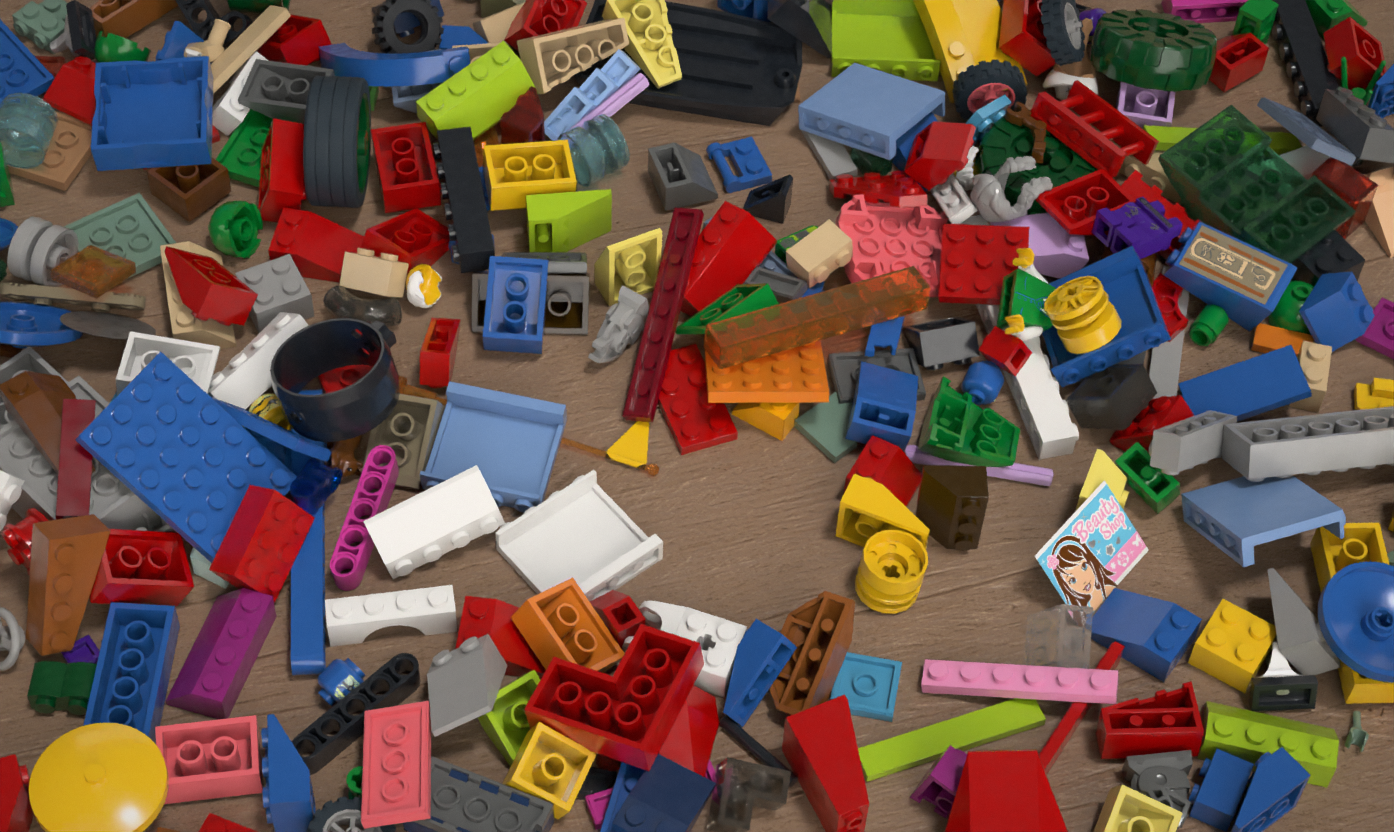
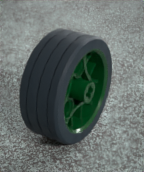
[303,75,371,208]

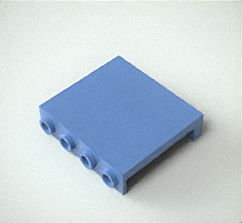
[798,63,945,160]
[420,381,567,513]
[1181,476,1346,567]

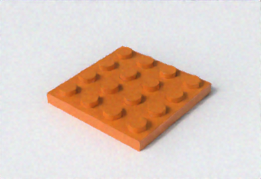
[704,333,829,403]

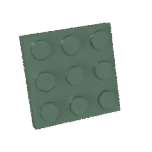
[64,192,176,290]

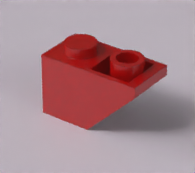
[589,590,646,650]

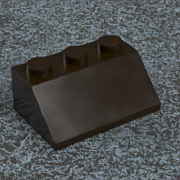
[915,465,989,551]

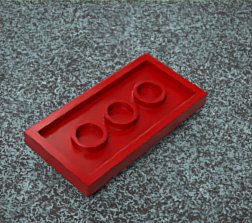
[658,344,738,455]

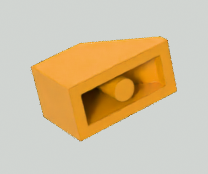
[732,403,800,441]

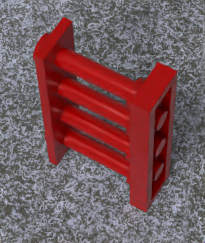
[1030,80,1159,178]

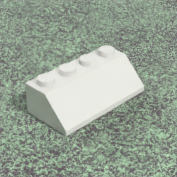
[363,465,505,579]

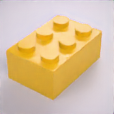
[482,140,577,211]

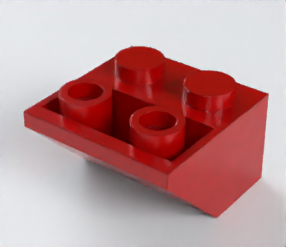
[1209,33,1269,92]
[904,121,976,191]
[1109,395,1195,452]

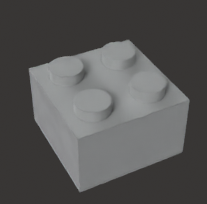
[235,254,314,333]

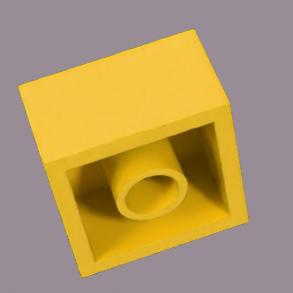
[1188,599,1277,693]
[502,722,597,819]

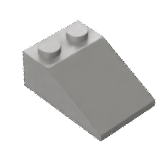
[1267,568,1341,676]
[427,634,508,737]

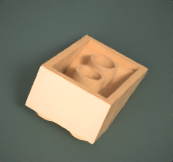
[1350,167,1394,258]

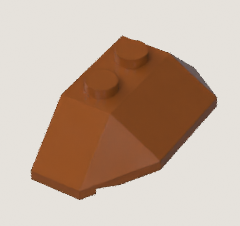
[769,591,855,715]

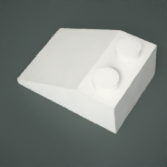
[116,331,220,396]

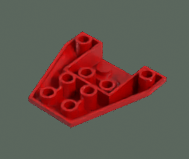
[945,749,1068,832]

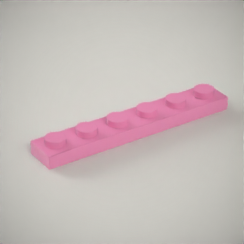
[921,659,1119,704]

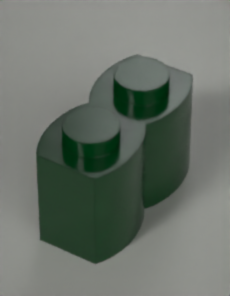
[27,661,97,715]

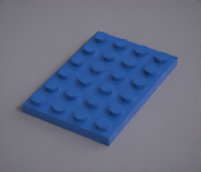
[75,351,300,563]

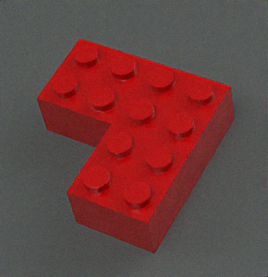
[524,624,704,771]

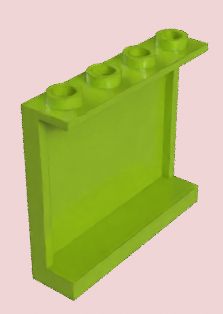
[831,0,941,81]

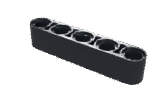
[292,653,421,775]

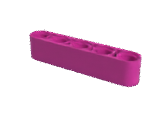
[330,445,399,591]

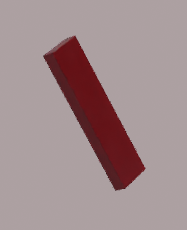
[56,399,96,520]

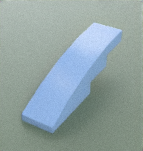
[539,49,641,141]

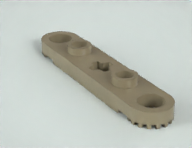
[0,283,146,312]

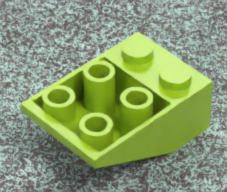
[526,189,612,252]

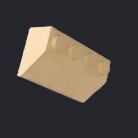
[160,241,236,349]

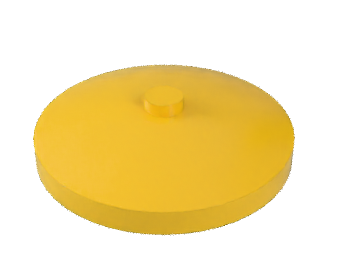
[29,722,169,832]

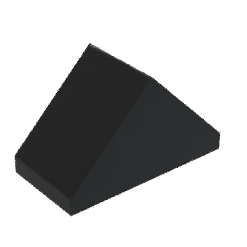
[743,174,793,224]

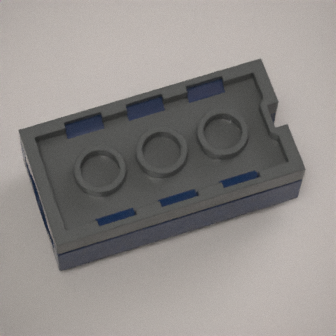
[403,756,554,832]

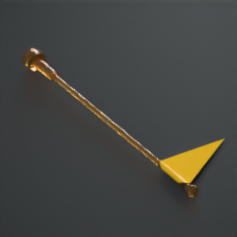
[399,375,659,476]

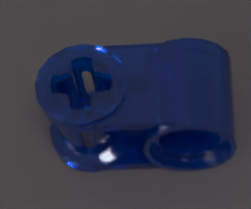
[290,457,343,516]

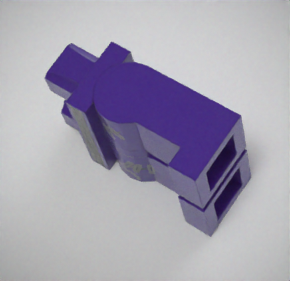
[1092,197,1182,259]

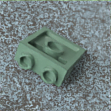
[12,0,67,54]

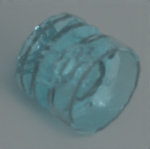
[0,93,58,169]
[558,114,630,186]

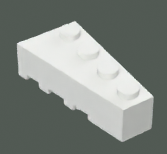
[208,312,309,409]

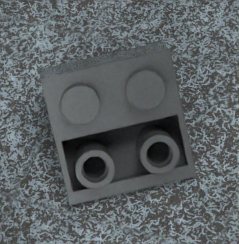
[648,142,718,211]

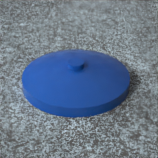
[0,302,83,348]
[1318,562,1394,683]

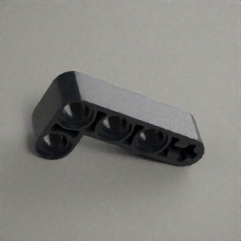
[175,0,253,51]

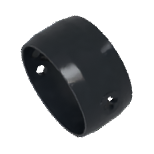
[270,318,400,442]

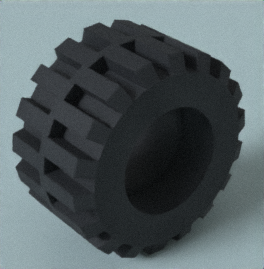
[372,0,444,54]

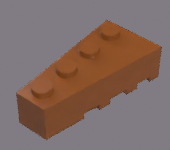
[90,0,178,39]
[26,514,111,656]

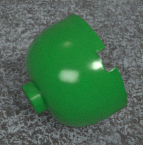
[94,31,151,63]
[208,201,263,258]
[1268,281,1314,335]

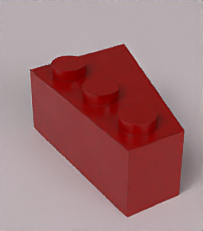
[1096,681,1204,759]

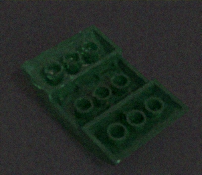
[1158,105,1356,264]

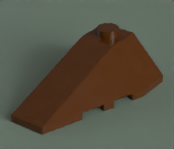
[0,371,95,474]

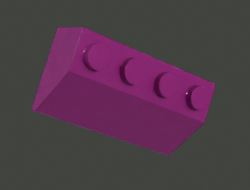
[165,588,277,719]

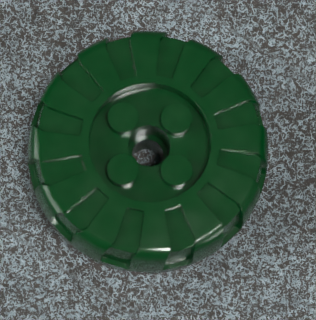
[1091,9,1217,92]
[974,110,1098,215]

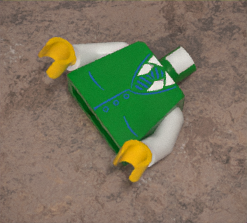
[996,248,1056,342]

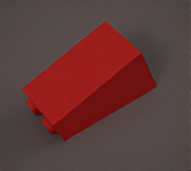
[782,694,869,832]

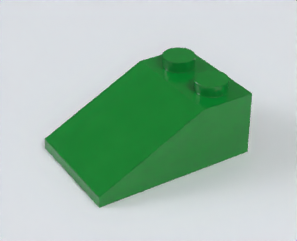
[675,283,784,334]

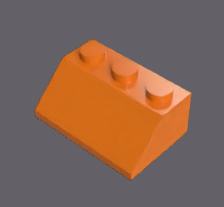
[511,578,625,673]

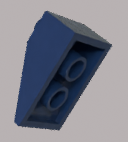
[611,754,716,832]

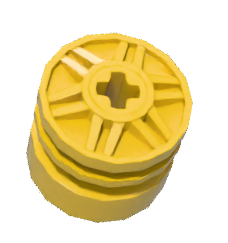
[1044,276,1122,354]
[855,530,928,614]

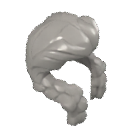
[970,156,1053,223]

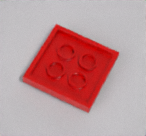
[939,224,1029,305]

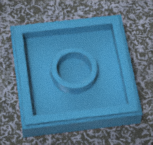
[830,652,902,722]

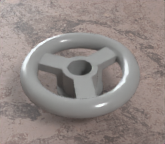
[0,607,25,671]

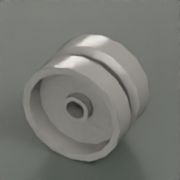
[7,216,79,287]

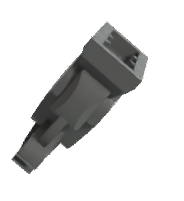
[1122,750,1193,832]

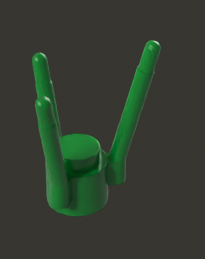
[1341,57,1386,105]

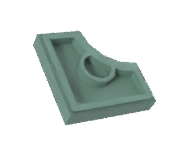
[794,392,857,463]

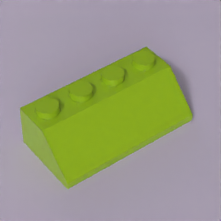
[416,41,538,140]
[1197,701,1339,787]

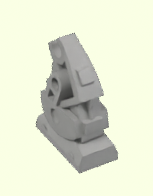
[588,285,649,363]

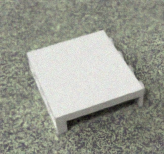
[496,470,663,601]

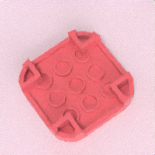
[835,194,948,298]

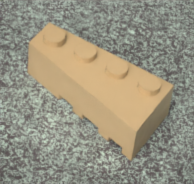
[517,18,629,94]

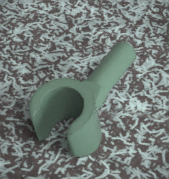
[1344,711,1369,752]

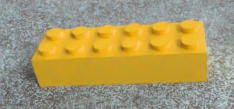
[1310,523,1394,704]

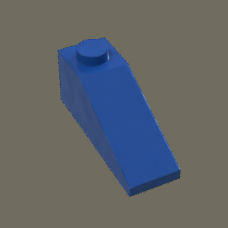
[723,619,797,727]

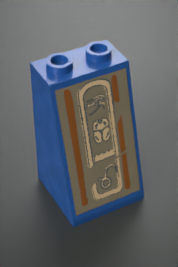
[1163,221,1298,332]

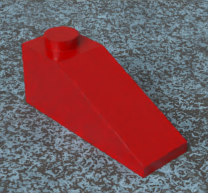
[419,318,461,389]

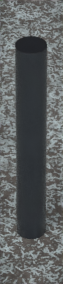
[719,715,798,787]

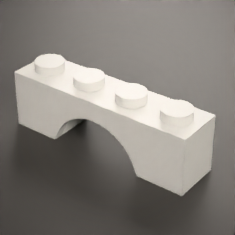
[325,585,457,647]

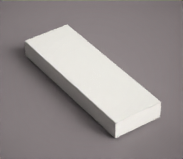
[930,173,978,224]

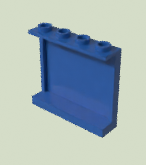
[1042,246,1171,388]

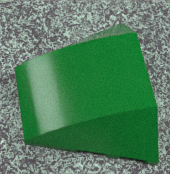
[918,376,1020,467]

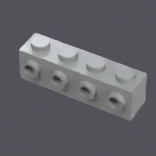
[1149,410,1237,475]

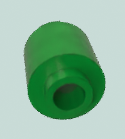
[1189,304,1229,346]

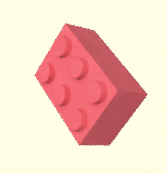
[155,715,263,804]

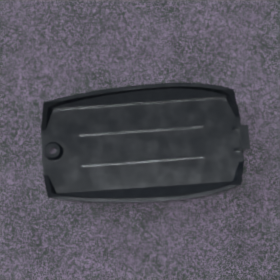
[574,0,802,126]

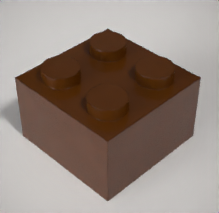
[147,158,231,222]

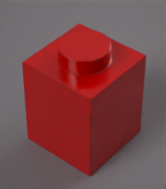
[978,326,1032,377]

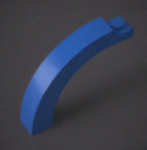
[319,43,470,87]

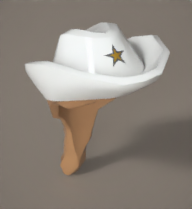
[1043,18,1098,100]

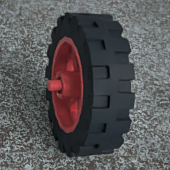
[952,60,1027,120]

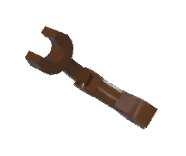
[1004,102,1047,163]

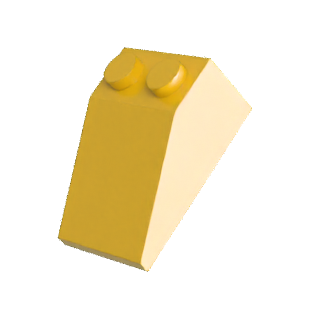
[835,474,930,549]

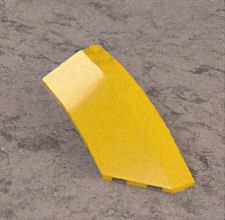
[913,0,1028,103]

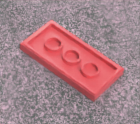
[361,701,431,829]

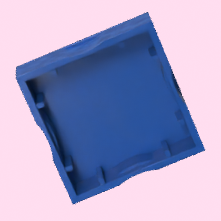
[91,56,214,171]

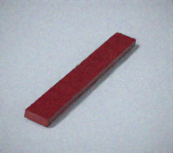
[622,207,704,423]

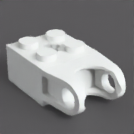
[622,600,747,698]

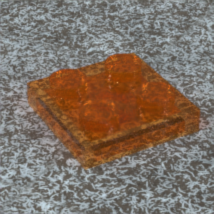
[51,245,136,298]

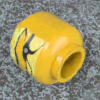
[249,394,291,430]

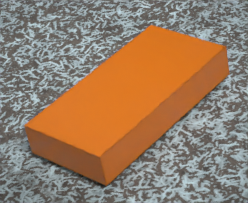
[1251,323,1314,357]

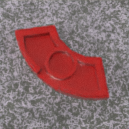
[1152,273,1189,342]

